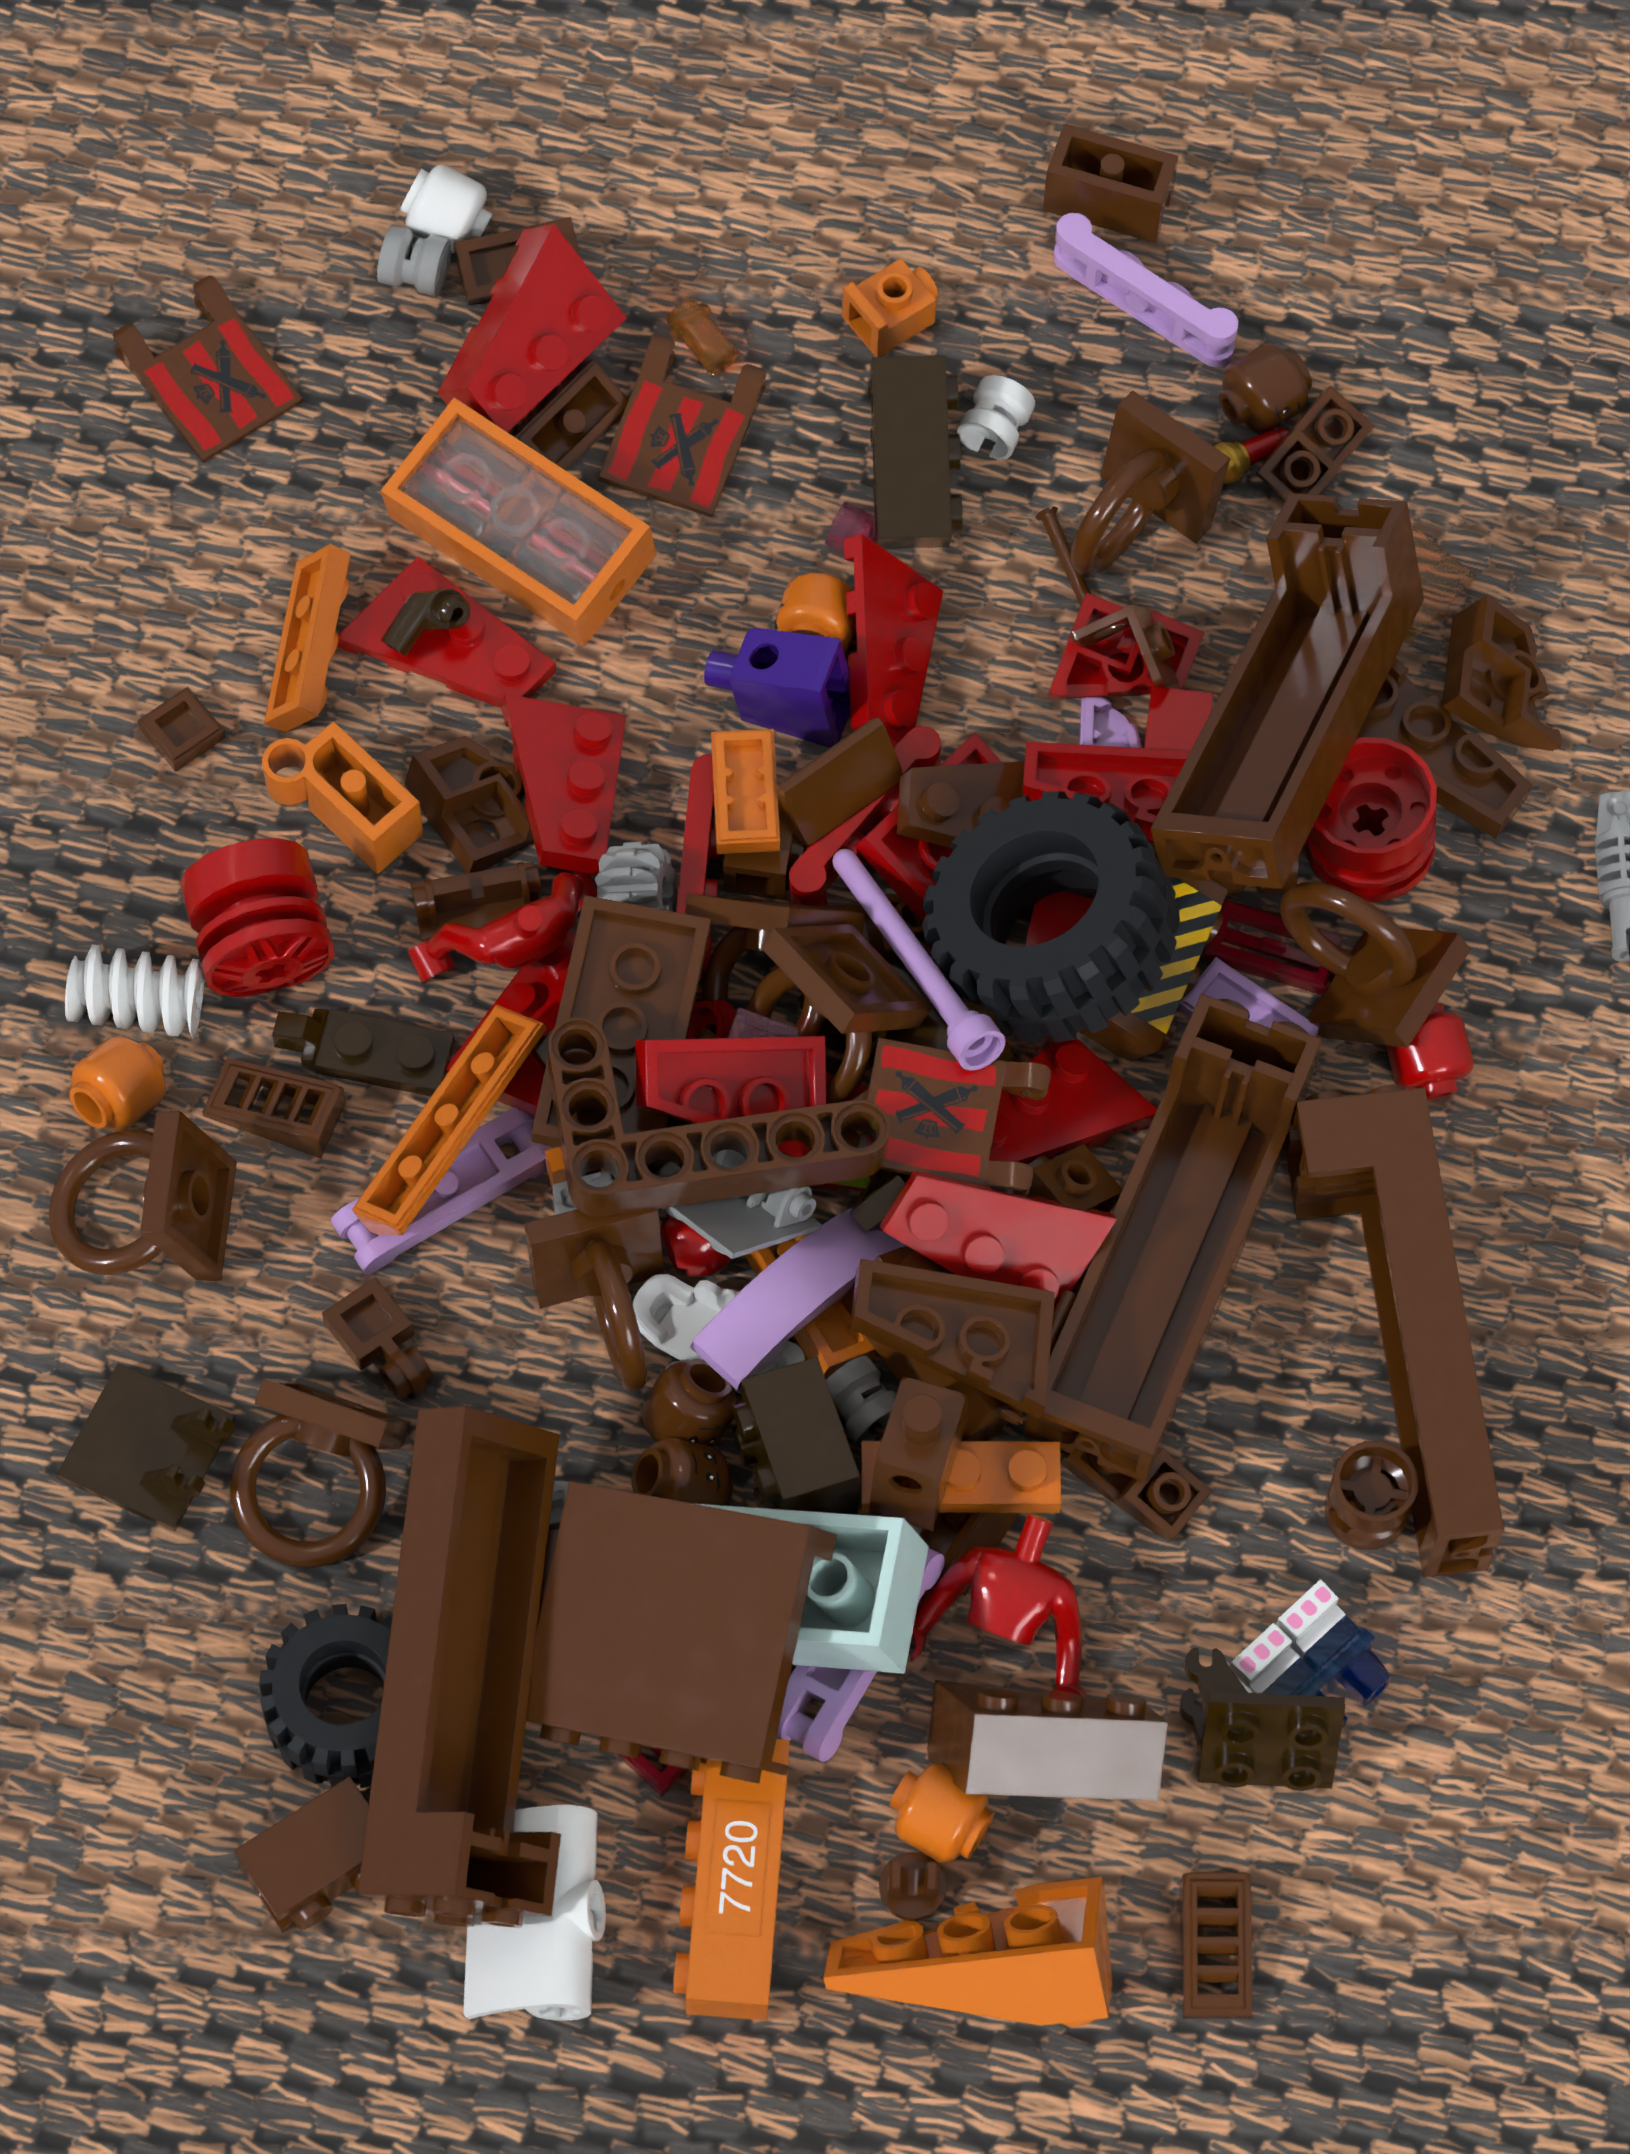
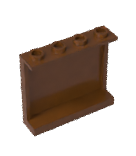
[526,1481,837,1784]

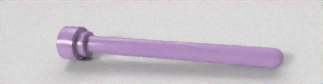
[833,849,1005,1071]

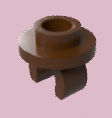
[879,1852,947,1921]

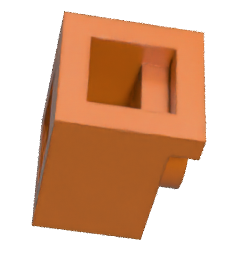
[842,258,938,357]

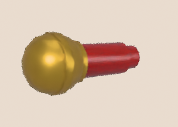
[1214,427,1288,484]

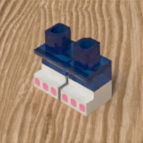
[1230,1579,1392,1728]

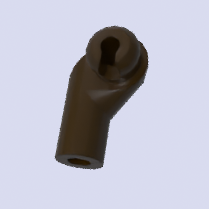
[381,588,471,657]

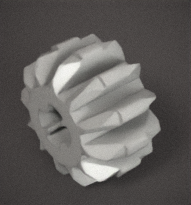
[595,841,678,912]

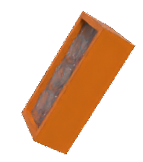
[380,398,657,646]

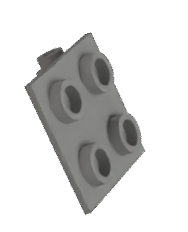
[664,1150,822,1259]

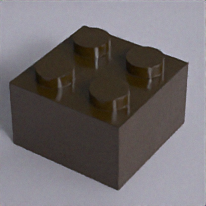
[733,1357,860,1515]

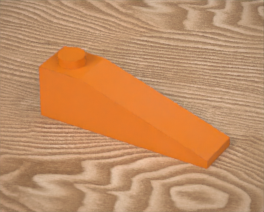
[823,1876,1112,2027]

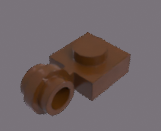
[322,1277,433,1401]

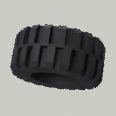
[922,791,1180,1043]

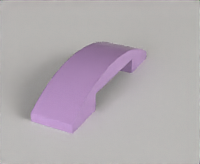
[690,1208,905,1390]

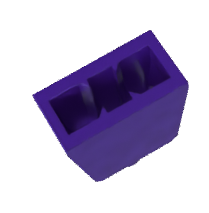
[704,628,851,748]

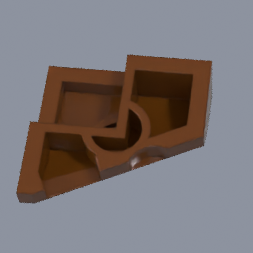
[1442,594,1562,751]
[405,736,534,873]

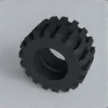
[259,1604,392,1788]

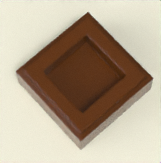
[137,686,226,772]

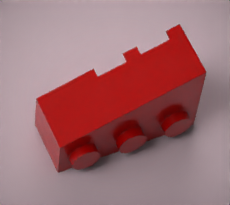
[437,224,627,432]

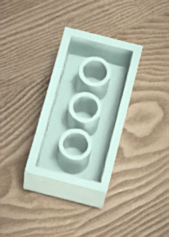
[692,1503,929,1674]

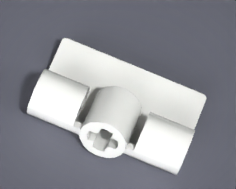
[463,1805,606,2021]

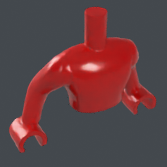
[408,872,597,984]
[910,1513,1088,1698]

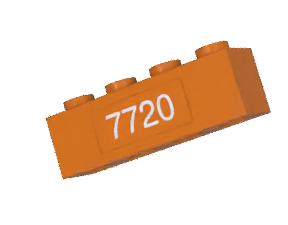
[673,1739,790,2021]

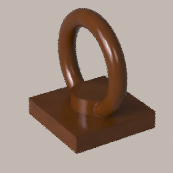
[1071,390,1230,575]
[1280,882,1471,1048]
[685,894,865,1038]
[743,924,932,1104]
[49,1111,237,1281]
[524,1209,664,1392]
[230,1379,411,1568]

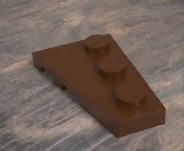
[897,761,1025,849]
[850,1259,1055,1419]

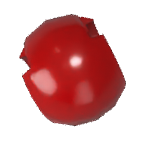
[660,1213,730,1278]

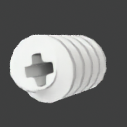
[65,944,204,1039]

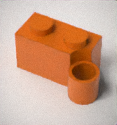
[262,721,423,875]

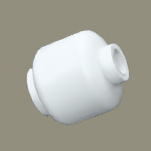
[399,164,493,253]

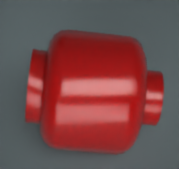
[1385,1003,1473,1100]

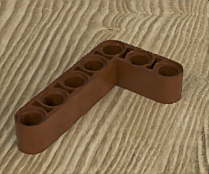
[548,1017,890,1217]

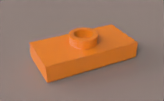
[711,729,780,854]

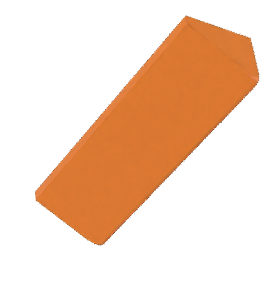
[352,1005,547,1235]

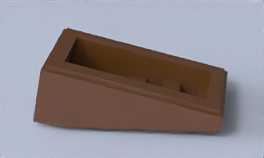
[202,1057,346,1158]
[1179,1872,1252,2019]

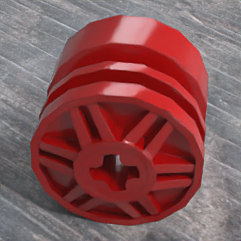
[1305,737,1437,902]
[180,838,335,998]

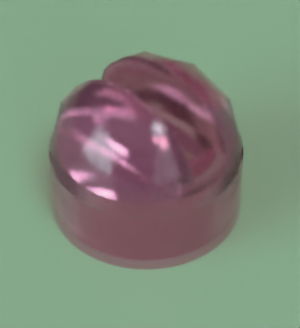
[825,501,875,554]

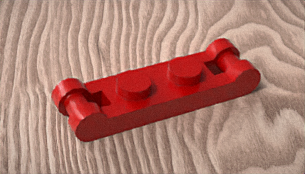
[789,726,941,905]
[676,754,722,980]

